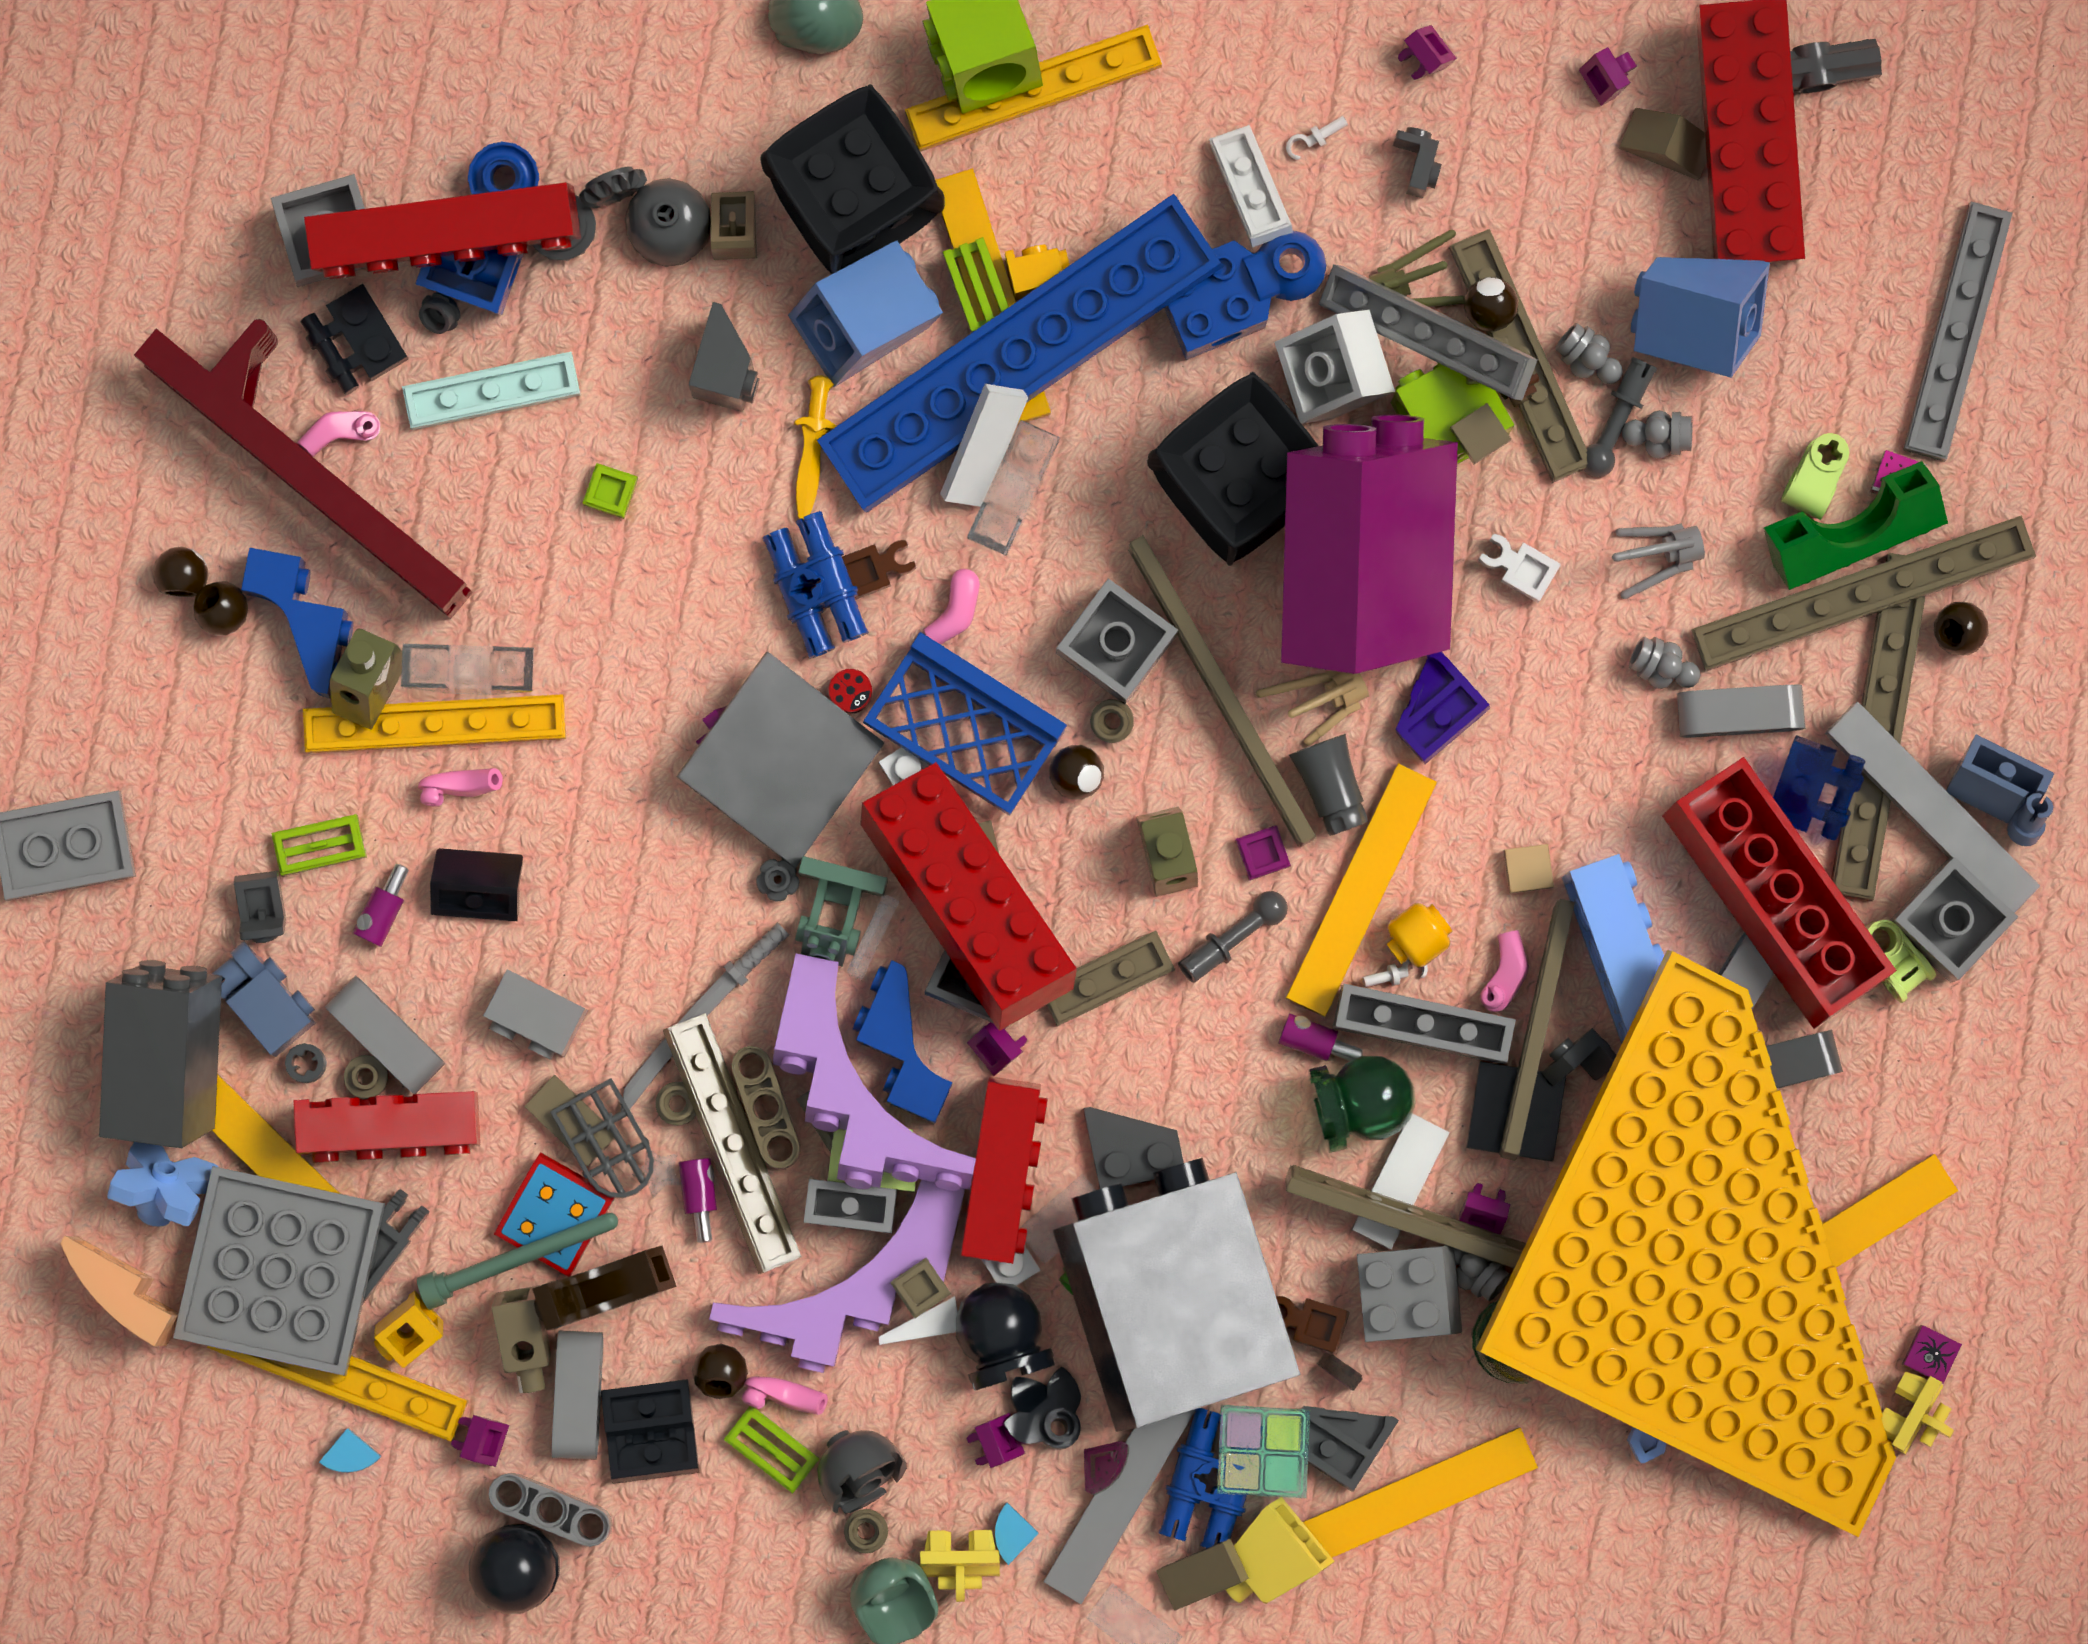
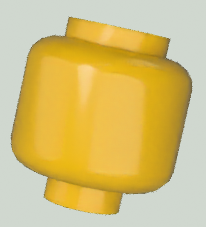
[1386,903,1453,968]

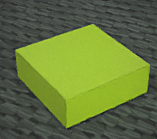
[583,463,638,519]

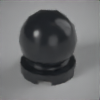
[956,1283,1055,1391]
[469,1524,560,1614]

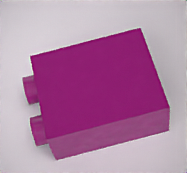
[1281,415,1458,674]

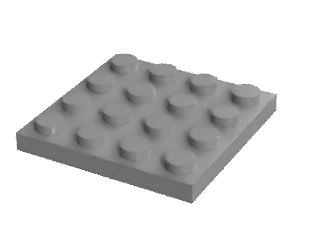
[173,1166,385,1376]

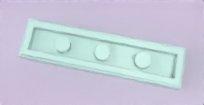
[402,352,581,430]

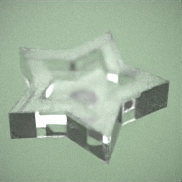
[632,1150,681,1198]

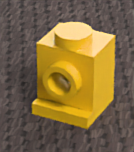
[1005,244,1070,300]
[374,1290,444,1368]

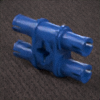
[762,511,869,659]
[1158,1408,1262,1548]

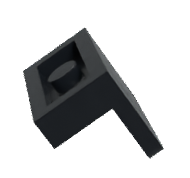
[430,848,523,922]

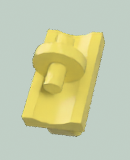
[1881,1372,1955,1455]
[920,1530,1000,1602]

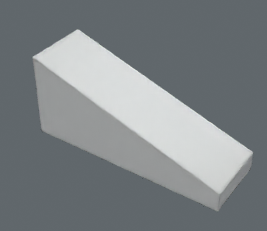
[878,1296,958,1345]

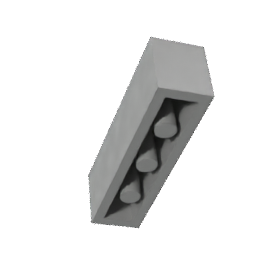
[1332,984,1516,1064]

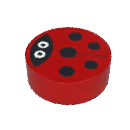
[829,669,872,713]

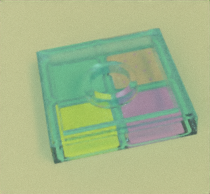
[1217,1405,1310,1499]

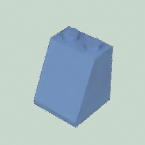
[788,240,943,387]
[1631,257,1770,378]

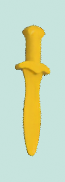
[794,375,836,520]

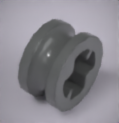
[285,1043,327,1083]

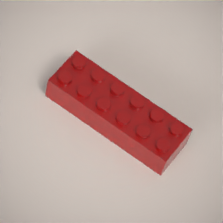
[1696,0,1805,262]
[304,182,581,279]
[1662,757,1897,1029]
[860,762,1077,1031]

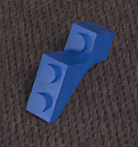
[241,548,353,698]
[852,960,953,1124]

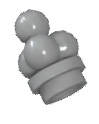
[1555,323,1622,384]
[1622,410,1693,459]
[1629,637,1701,689]
[1445,1245,1511,1301]

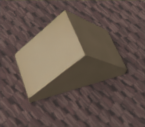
[1619,108,1707,181]
[711,191,757,260]

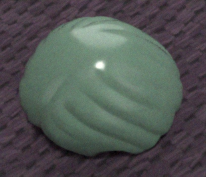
[768,0,863,54]
[850,1557,938,1644]

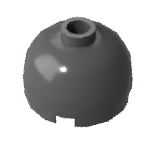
[625,178,711,267]
[817,1430,907,1514]

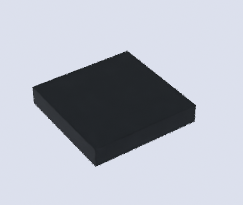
[1466,1062,1566,1162]

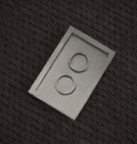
[0,790,136,901]

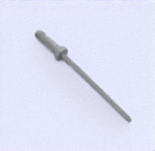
[621,922,789,1111]

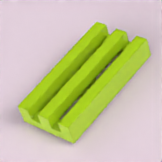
[943,237,1009,333]
[271,814,367,876]
[724,1406,820,1494]

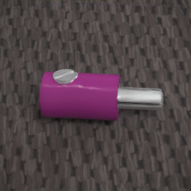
[352,864,409,947]
[1278,1013,1363,1063]
[678,1158,717,1243]

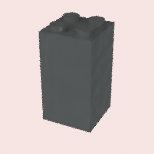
[99,960,222,1148]

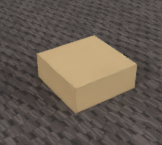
[1504,844,1554,894]

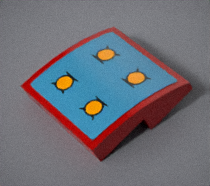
[494,1152,615,1277]

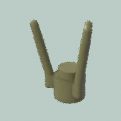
[1369,229,1465,307]

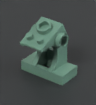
[795,856,888,967]

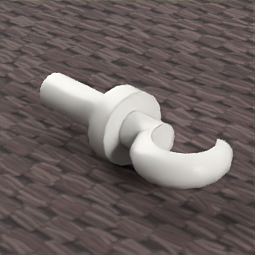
[1286,116,1348,160]
[1362,960,1428,987]

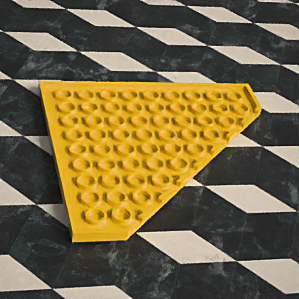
[1475,950,1896,1537]

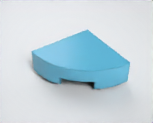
[319,1428,382,1472]
[995,1502,1039,1565]

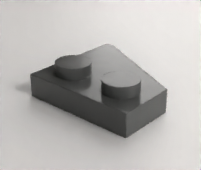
[1083,1107,1184,1189]
[1289,1406,1399,1492]

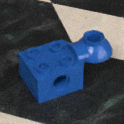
[415,141,539,315]
[1164,231,1327,360]

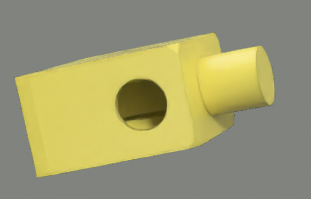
[1225,1497,1335,1604]

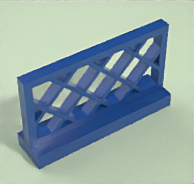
[863,632,1067,816]

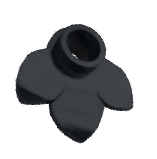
[1003,1367,1081,1450]

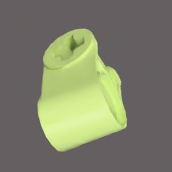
[1781,433,1849,520]
[1865,920,1937,1003]

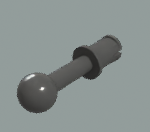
[1583,357,1658,478]
[1178,891,1288,983]

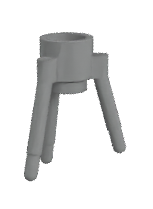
[1612,523,1705,599]

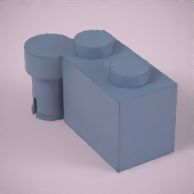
[1946,734,2054,846]
[212,941,316,1057]

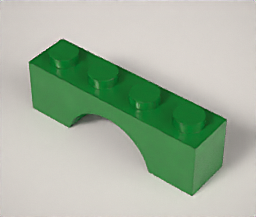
[1763,461,1948,590]

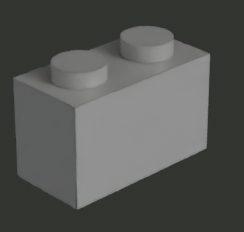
[483,969,588,1060]
[804,1179,897,1234]

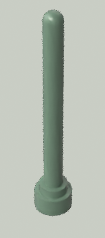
[417,1213,618,1310]

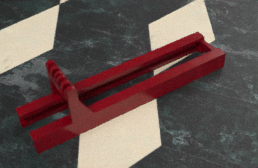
[134,319,473,619]

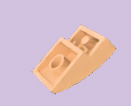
[60,1236,179,1347]

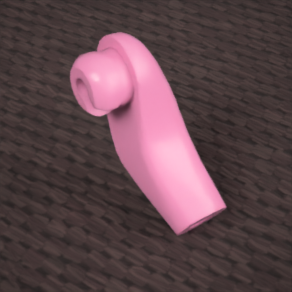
[297,411,380,457]
[924,569,980,645]
[418,768,503,807]
[1480,930,1529,1012]
[742,1376,828,1415]

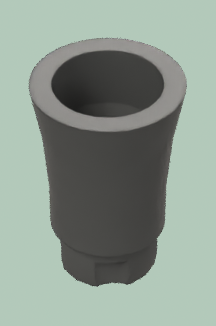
[1289,734,1368,836]

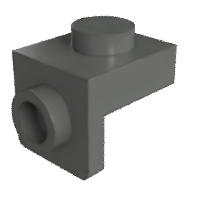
[1393,127,1442,198]
[234,871,286,943]
[1542,1028,1616,1086]

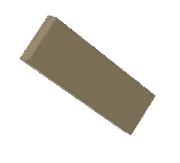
[1047,931,1175,1026]

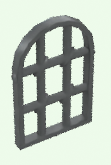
[550,1078,654,1199]

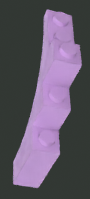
[773,953,976,1191]
[709,1180,965,1373]

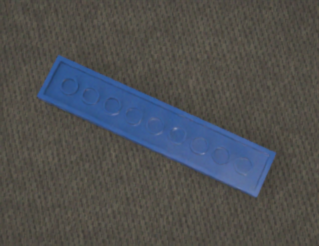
[817,194,1224,513]

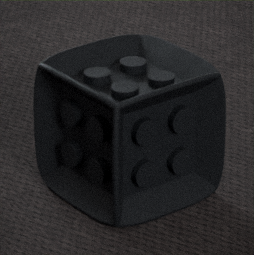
[760,84,945,274]
[1147,372,1318,566]

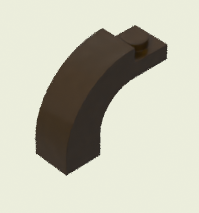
[532,1245,677,1331]

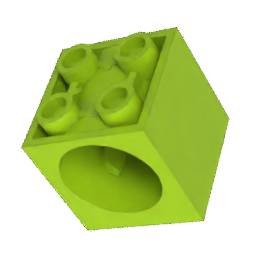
[922,0,1043,114]
[1390,362,1514,464]

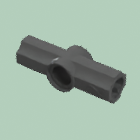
[1790,39,1882,93]

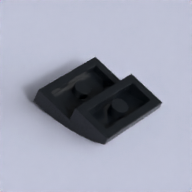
[601,1379,700,1484]

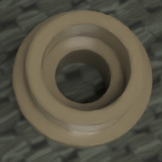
[1090,699,1134,743]
[344,1055,388,1099]
[656,1082,696,1126]
[844,1509,888,1553]

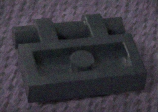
[300,284,409,395]

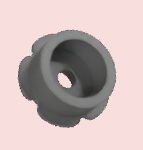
[419,292,460,334]
[756,859,799,901]

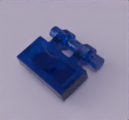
[1773,735,1866,840]

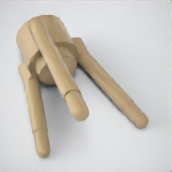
[1256,670,1369,746]

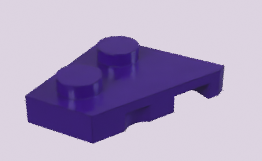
[1396,652,1490,764]

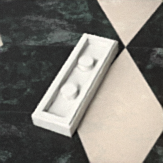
[1209,125,1293,247]
[940,384,1028,507]
[1351,1113,1450,1249]

